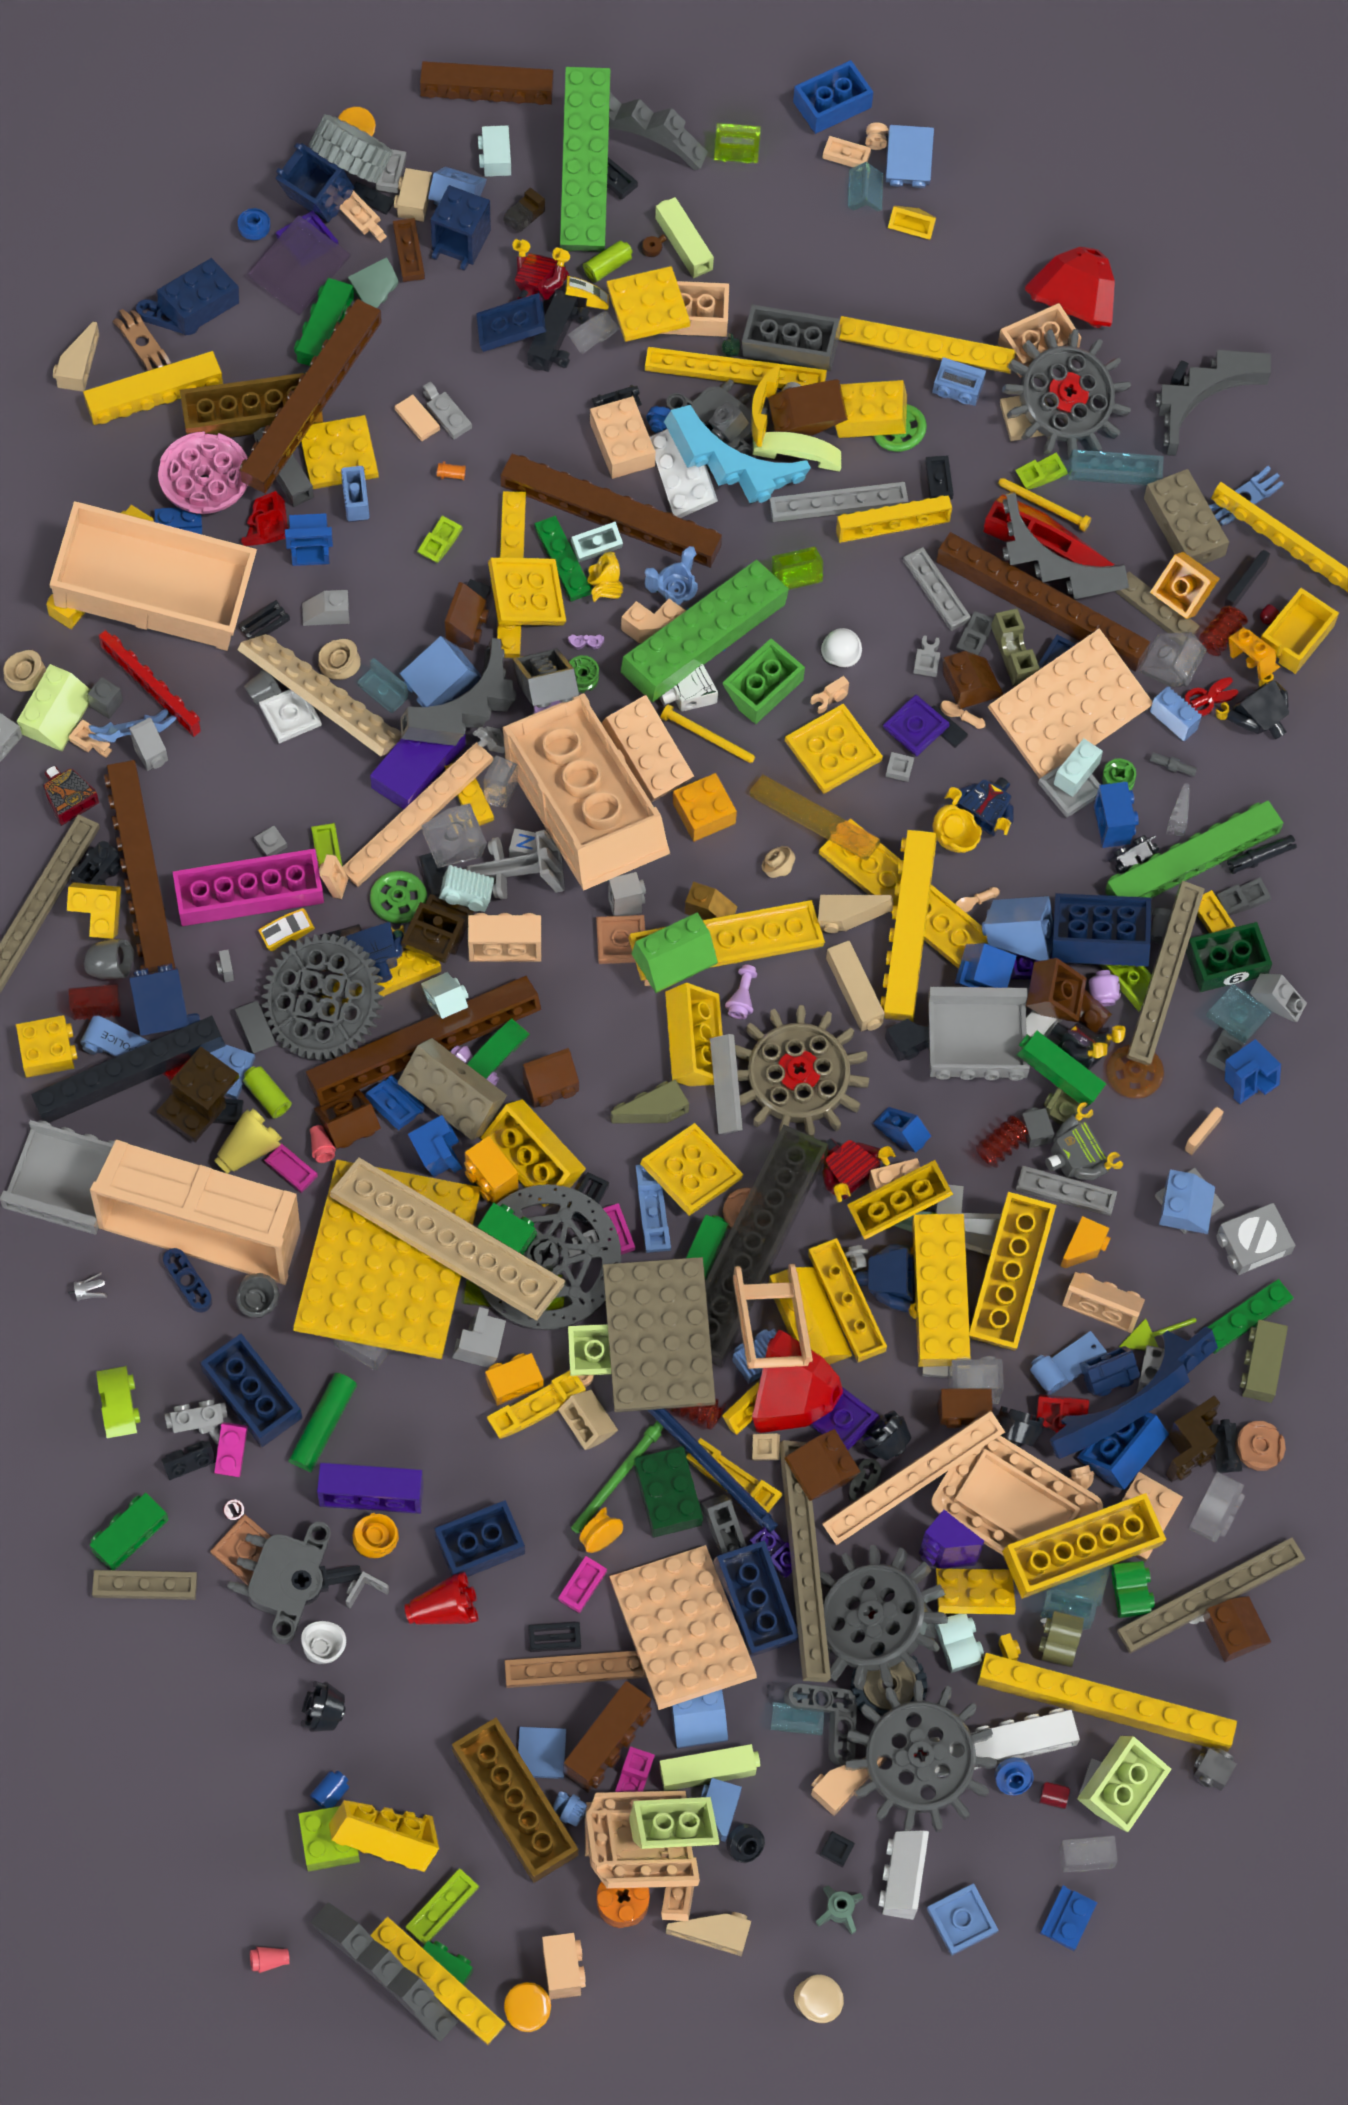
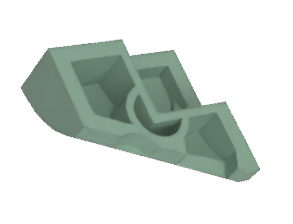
[348,257,399,308]

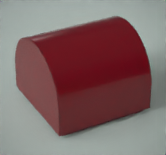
[1039,1782,1070,1809]

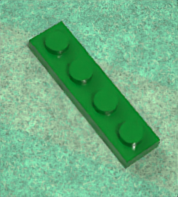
[534,515,592,602]
[1207,1279,1294,1354]

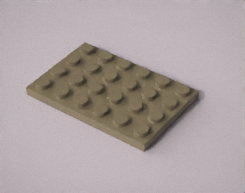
[603,1257,715,1412]

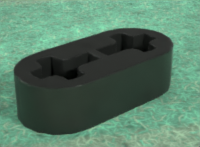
[848,1459,881,1503]

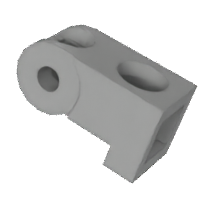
[1137,1345,1165,1393]

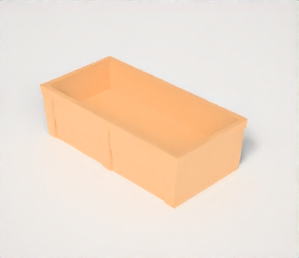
[50,501,257,651]
[503,693,670,891]
[90,1140,301,1285]

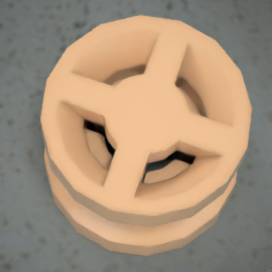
[865,123,888,150]

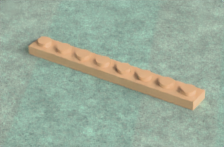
[342,742,494,887]
[822,1410,1005,1545]

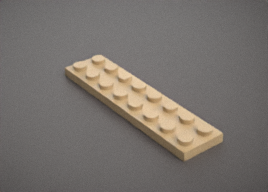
[238,634,402,756]

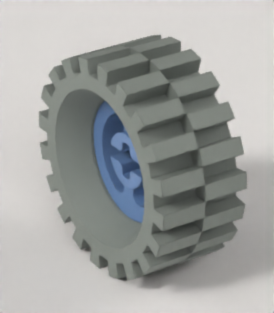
[309,114,393,183]

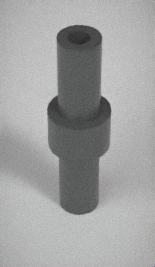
[1150,752,1197,777]

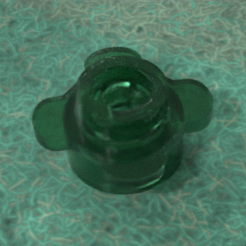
[722,333,740,358]

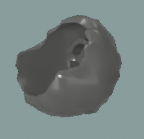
[236,1273,280,1318]

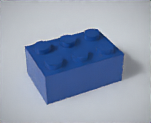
[793,60,873,134]

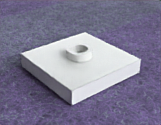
[259,689,322,743]

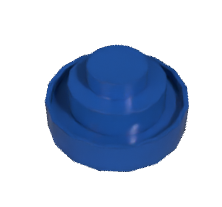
[237,208,271,240]
[646,406,671,434]
[994,1757,1034,1796]

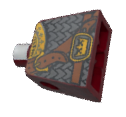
[44,766,99,826]

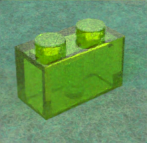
[772,546,823,590]

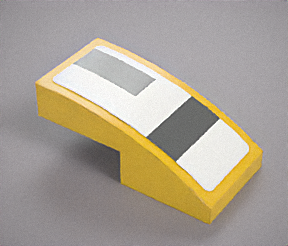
[566,276,609,310]
[258,908,315,951]

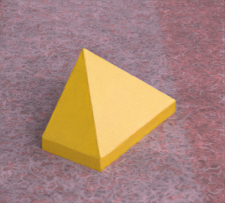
[888,206,936,240]

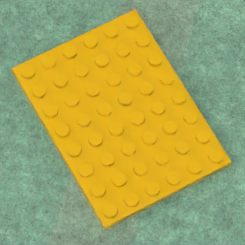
[294,1160,481,1359]

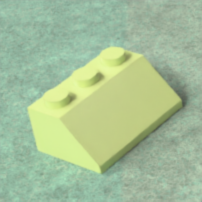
[17,664,91,751]
[568,1324,611,1376]
[1077,1736,1171,1832]
[629,1797,719,1849]

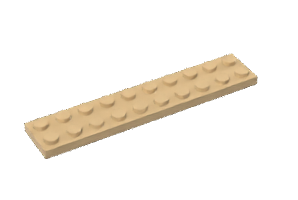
[330,1158,565,1321]

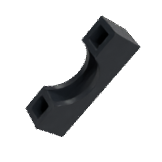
[885,1019,929,1062]

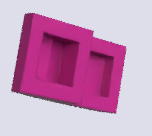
[615,1747,655,1792]

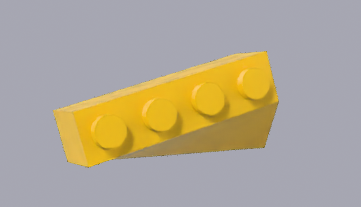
[329,1800,439,1872]

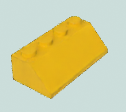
[665,982,723,1086]
[481,1099,586,1207]
[847,1160,953,1240]
[768,1267,852,1365]

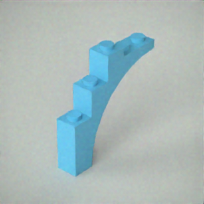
[664,405,811,503]

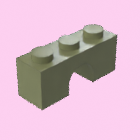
[991,608,1040,687]

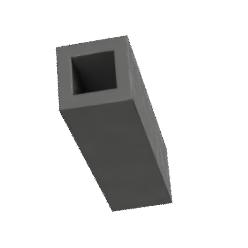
[254,426,314,507]

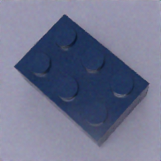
[157,257,239,335]
[434,1500,525,1577]

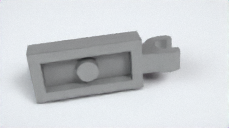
[423,382,472,440]

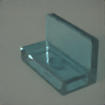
[848,162,883,211]
[358,658,408,713]

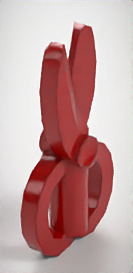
[1184,677,1238,717]

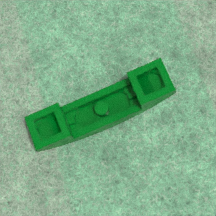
[467,1019,530,1079]

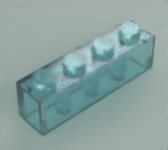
[1068,450,1164,485]

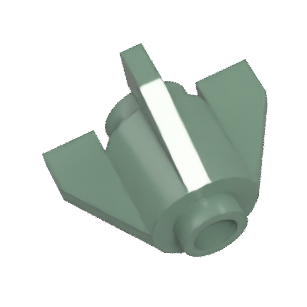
[816,1885,864,1935]

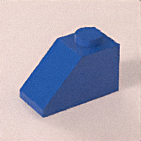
[873,1107,931,1153]

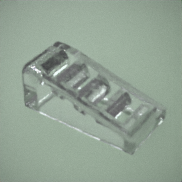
[1166,783,1190,836]

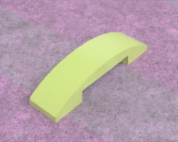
[753,432,841,472]

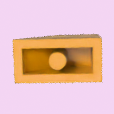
[1061,1216,1111,1268]

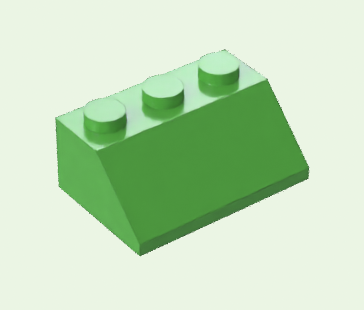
[723,639,805,725]
[631,913,718,993]

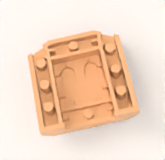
[585,1791,700,1888]

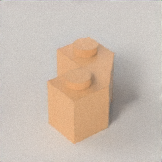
[621,599,686,643]

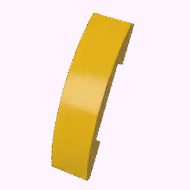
[751,366,780,447]
[487,1370,586,1439]
[686,1438,782,1513]

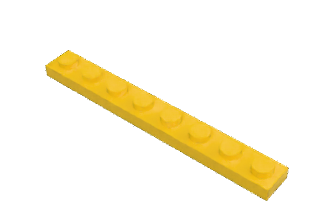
[839,316,1016,374]
[645,347,827,389]
[1211,482,1348,593]
[497,491,526,658]

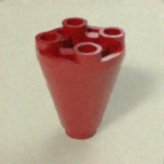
[405,1572,479,1625]

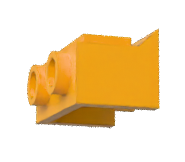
[1229,627,1281,681]

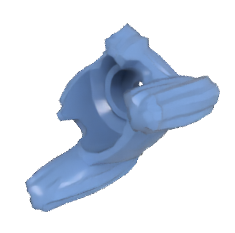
[645,546,698,605]

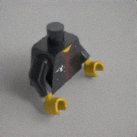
[1215,673,1289,740]
[1050,1022,1125,1070]

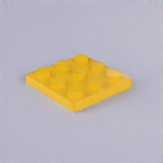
[607,266,690,342]
[301,415,379,489]
[488,558,566,625]
[785,703,883,794]
[640,1123,744,1216]

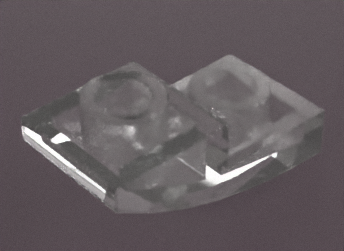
[568,310,620,354]

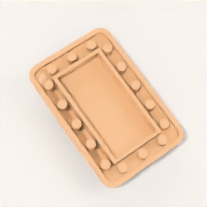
[931,1436,1103,1555]

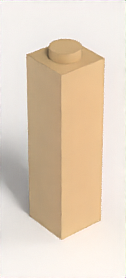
[826,940,885,1032]

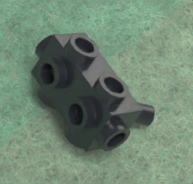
[70,841,121,886]

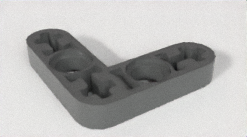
[784,1684,857,1766]

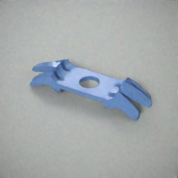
[1209,466,1284,525]
[88,709,176,743]

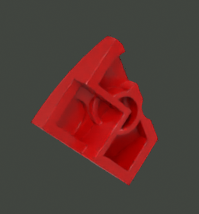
[241,491,288,546]
[1037,1394,1090,1434]

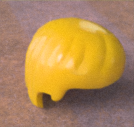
[932,805,982,853]

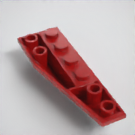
[983,494,1115,566]

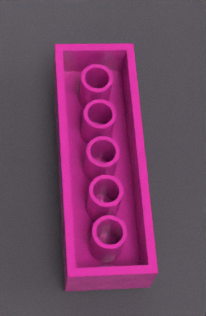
[173,849,324,926]

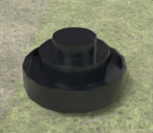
[727,1823,765,1863]

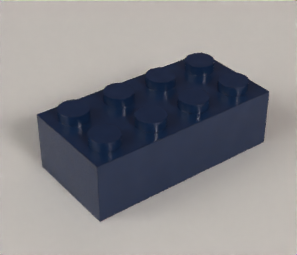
[200,1333,302,1447]
[713,1540,799,1657]

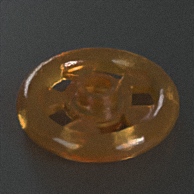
[1106,1045,1164,1099]

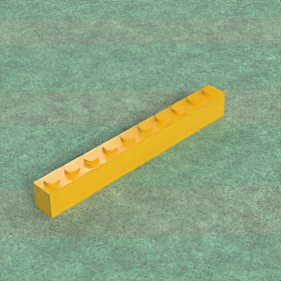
[977,1653,1237,1752]

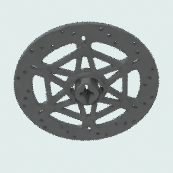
[478,1185,621,1330]

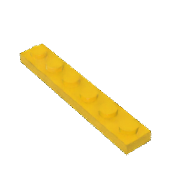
[370,1916,506,2046]

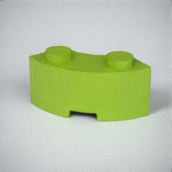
[96,1366,141,1438]

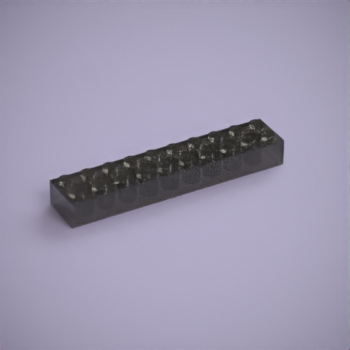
[705,1125,828,1368]

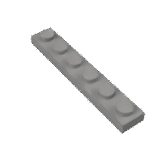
[769,482,909,522]

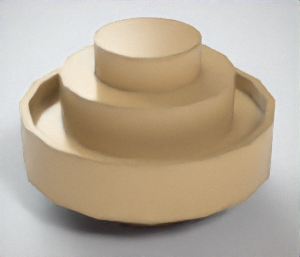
[762,846,795,878]

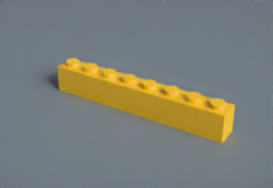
[881,830,937,1022]

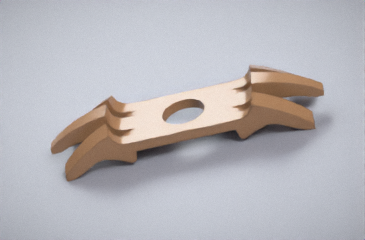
[113,309,171,371]

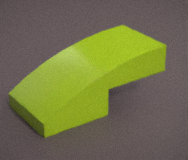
[1015,452,1068,490]
[417,516,463,563]

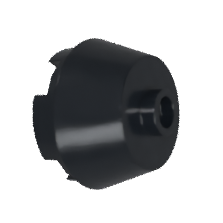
[996,1406,1045,1448]
[862,1410,911,1461]
[300,1681,346,1732]

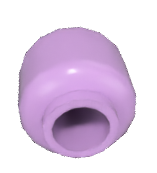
[1089,970,1121,1006]

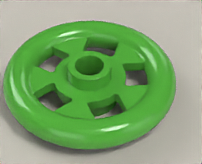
[874,404,927,452]
[370,871,427,924]

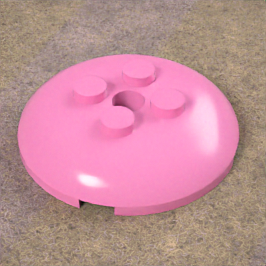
[158,432,248,514]

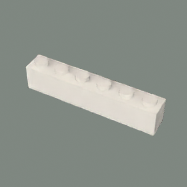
[920,1708,1080,1778]

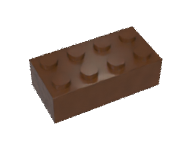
[563,1681,652,1793]

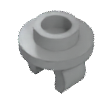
[844,1245,868,1270]

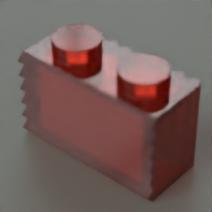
[69,984,121,1020]

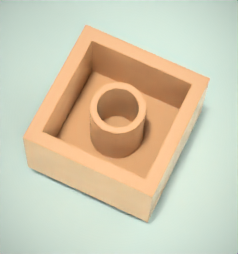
[542,1933,586,2000]

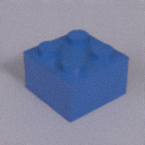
[1094,782,1139,848]

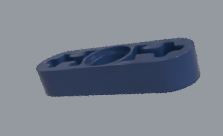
[136,299,199,335]
[163,1248,212,1313]

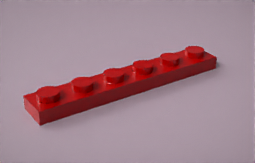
[99,630,201,737]

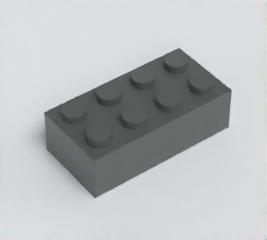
[742,305,841,371]
[512,648,579,708]

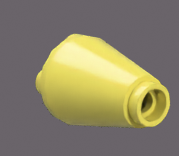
[214,1109,282,1174]

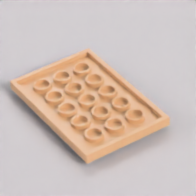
[988,628,1153,779]
[610,1545,757,1710]

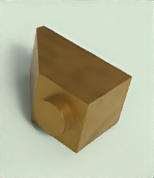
[685,881,738,920]

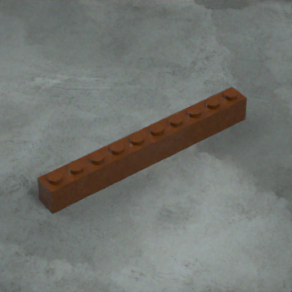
[239,299,382,494]
[501,453,722,568]
[937,532,1151,672]
[104,760,175,972]
[305,976,542,1106]

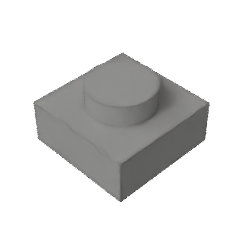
[886,752,914,782]
[254,826,287,857]
[216,950,234,982]

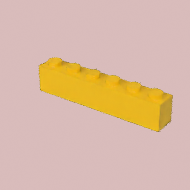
[83,351,223,425]

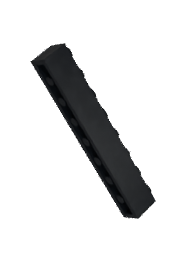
[31,1015,226,1123]

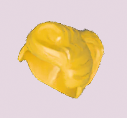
[587,552,623,602]

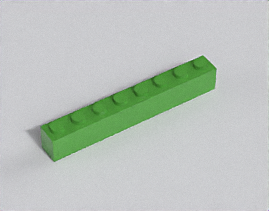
[1105,800,1283,898]

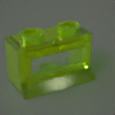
[714,123,761,163]

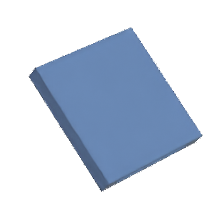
[518,1727,566,1779]

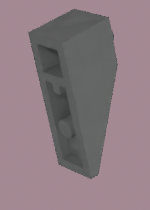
[701,1494,746,1555]

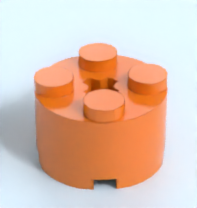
[597,1881,650,1928]

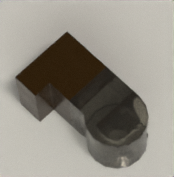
[503,187,545,233]

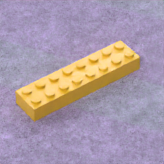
[836,495,952,543]
[321,949,441,1016]
[808,1238,887,1363]

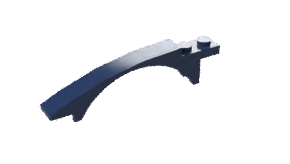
[1049,1326,1218,1459]

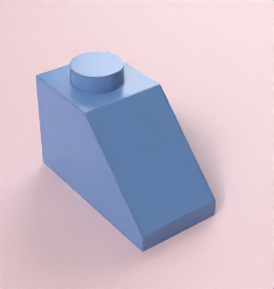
[701,1778,742,1842]

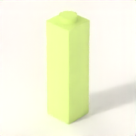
[655,197,714,278]
[659,1744,760,1791]

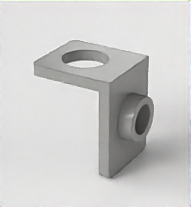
[346,1572,389,1609]

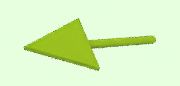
[1119,1318,1197,1351]

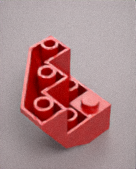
[1024,246,1115,328]
[752,1330,843,1433]

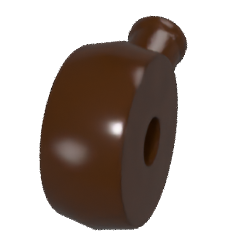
[642,234,667,257]

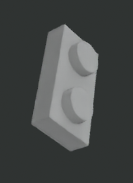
[376,149,407,193]

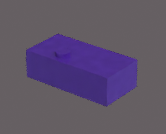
[370,735,466,810]
[317,1463,424,1514]

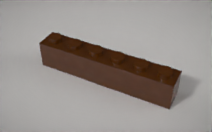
[420,61,554,105]

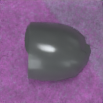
[83,939,134,980]

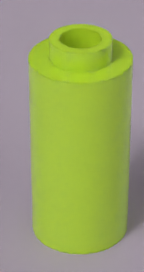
[583,240,633,283]
[243,1066,292,1119]

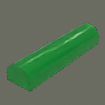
[288,1373,357,1473]

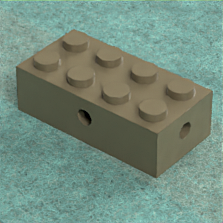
[1144,469,1229,565]
[398,1038,507,1141]

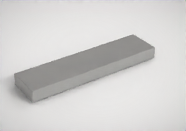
[903,547,971,631]
[710,1034,743,1135]
[1016,1166,1117,1217]

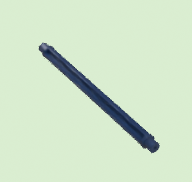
[648,1409,778,1532]

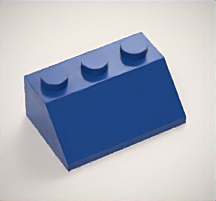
[1077,1412,1169,1490]

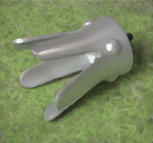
[68,1272,107,1301]

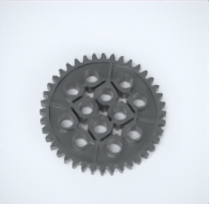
[262,933,385,1061]

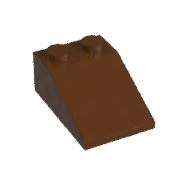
[768,379,848,436]

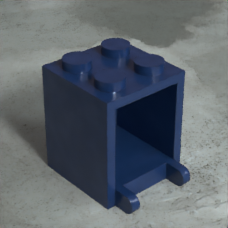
[275,143,355,223]
[431,185,491,271]
[129,963,200,1036]

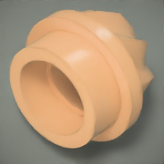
[1069,1465,1094,1489]

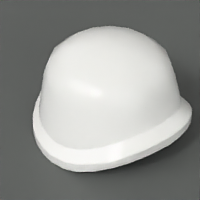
[821,628,862,667]
[301,1621,346,1664]

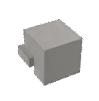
[452,1307,506,1368]

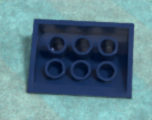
[1052,893,1151,966]

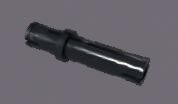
[1227,835,1297,874]

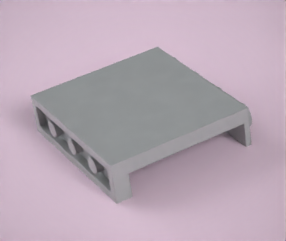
[928,987,1030,1081]
[0,1120,115,1235]

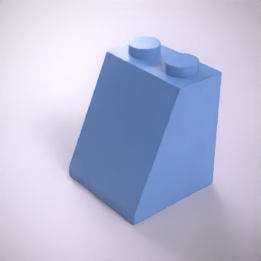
[885,125,934,188]
[400,636,481,707]
[982,896,1054,961]

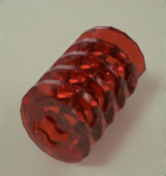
[1199,606,1248,656]
[975,1115,1028,1168]
[671,1398,726,1430]

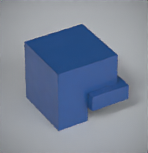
[285,513,333,566]
[955,943,1016,988]
[1225,1039,1281,1104]
[408,1115,463,1177]

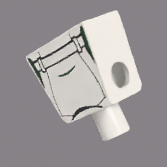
[660,664,718,711]

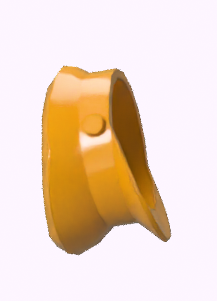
[338,106,376,136]
[579,1507,623,1553]
[352,1513,399,1558]
[504,1982,551,2032]

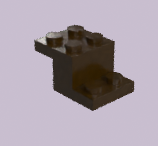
[401,894,474,964]
[156,1047,240,1142]
[1166,1395,1220,1483]

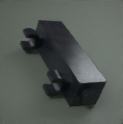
[528,289,590,372]

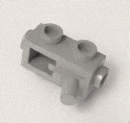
[165,1399,227,1444]

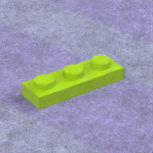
[405,1868,479,1945]

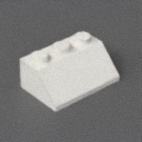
[879,1831,929,1920]

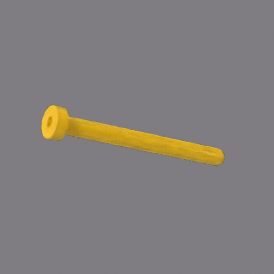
[998,478,1092,532]
[660,704,755,763]

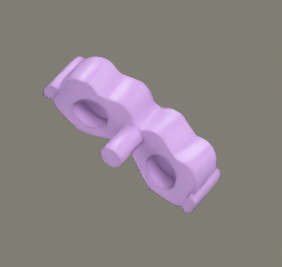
[568,634,604,650]

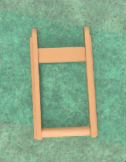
[733,1264,813,1369]

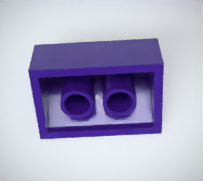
[919,1510,984,1569]

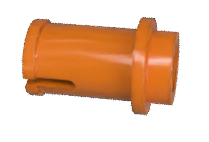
[437,461,466,480]

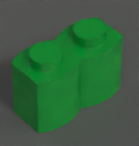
[1111,1561,1155,1618]

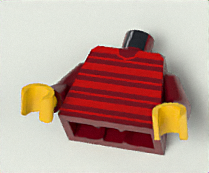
[512,239,570,301]
[821,1138,896,1202]

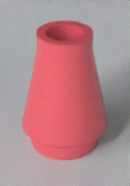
[310,1125,336,1163]
[250,1947,289,1973]

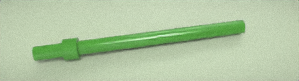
[571,1421,664,1534]

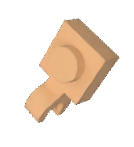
[810,676,849,714]
[68,720,112,758]

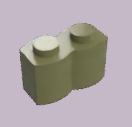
[1038,1611,1084,1667]

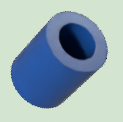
[309,1770,350,1809]

